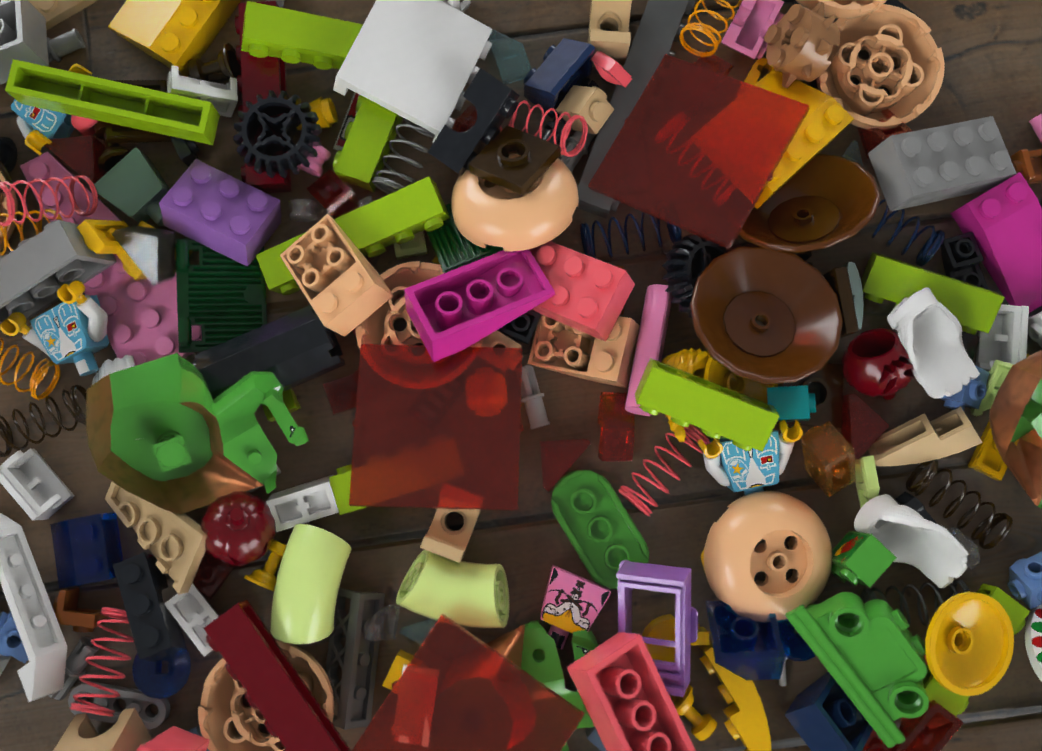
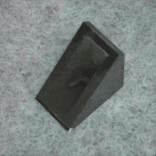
[112,225,175,286]

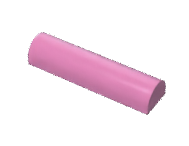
[625,284,672,416]

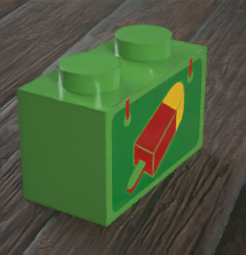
[831,531,897,588]

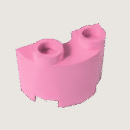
[721,0,785,60]

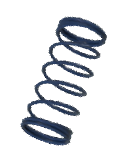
[872,199,945,267]
[580,204,682,259]

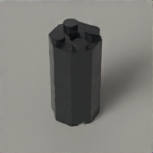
[191,305,346,399]

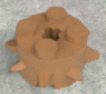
[764,2,840,88]

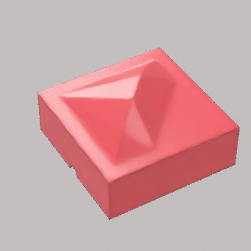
[590,51,632,88]

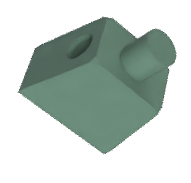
[94,147,170,227]

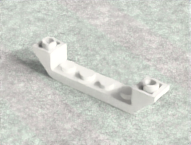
[0,513,67,702]

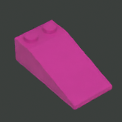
[950,172,1042,313]
[404,249,555,362]

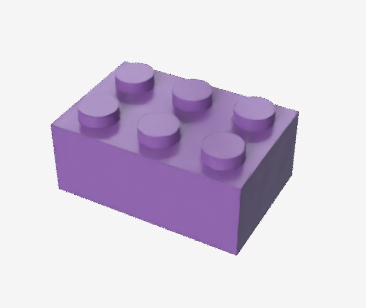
[159,159,281,267]

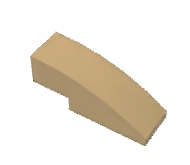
[865,406,983,466]

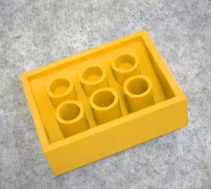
[108,0,241,77]
[690,69,854,209]

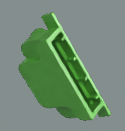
[785,592,929,748]

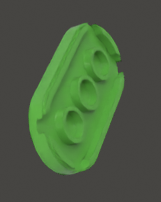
[551,469,649,590]

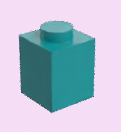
[767,385,816,422]

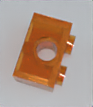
[801,421,856,498]

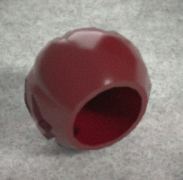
[842,328,914,400]
[201,491,276,566]

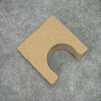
[588,0,632,67]
[420,483,486,563]
[53,708,151,751]

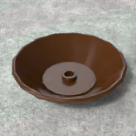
[727,154,881,253]
[690,246,843,384]

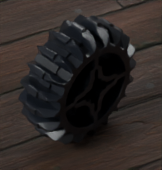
[233,90,322,178]
[662,232,731,318]

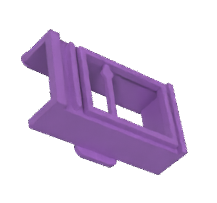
[616,560,698,697]

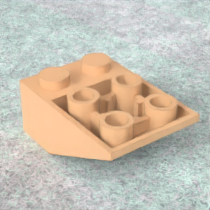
[280,214,394,337]
[528,314,640,388]

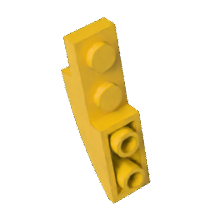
[699,640,772,751]

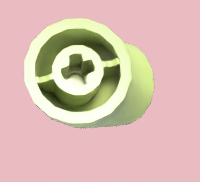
[270,524,352,644]
[396,550,510,628]

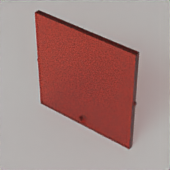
[588,54,809,249]
[349,344,523,511]
[352,614,585,751]

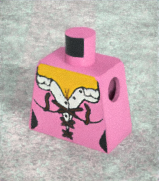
[540,564,611,649]

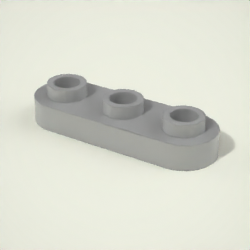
[68,681,170,729]

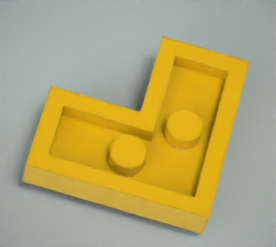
[77,219,162,280]

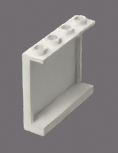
[333,0,493,143]

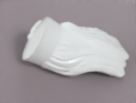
[887,287,980,398]
[854,494,968,588]

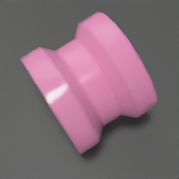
[297,146,331,177]

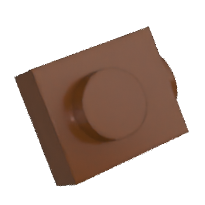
[1010,148,1042,185]
[53,587,108,633]

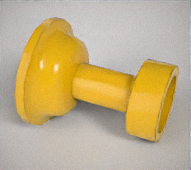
[244,539,286,592]
[670,684,717,741]

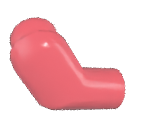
[71,115,98,137]

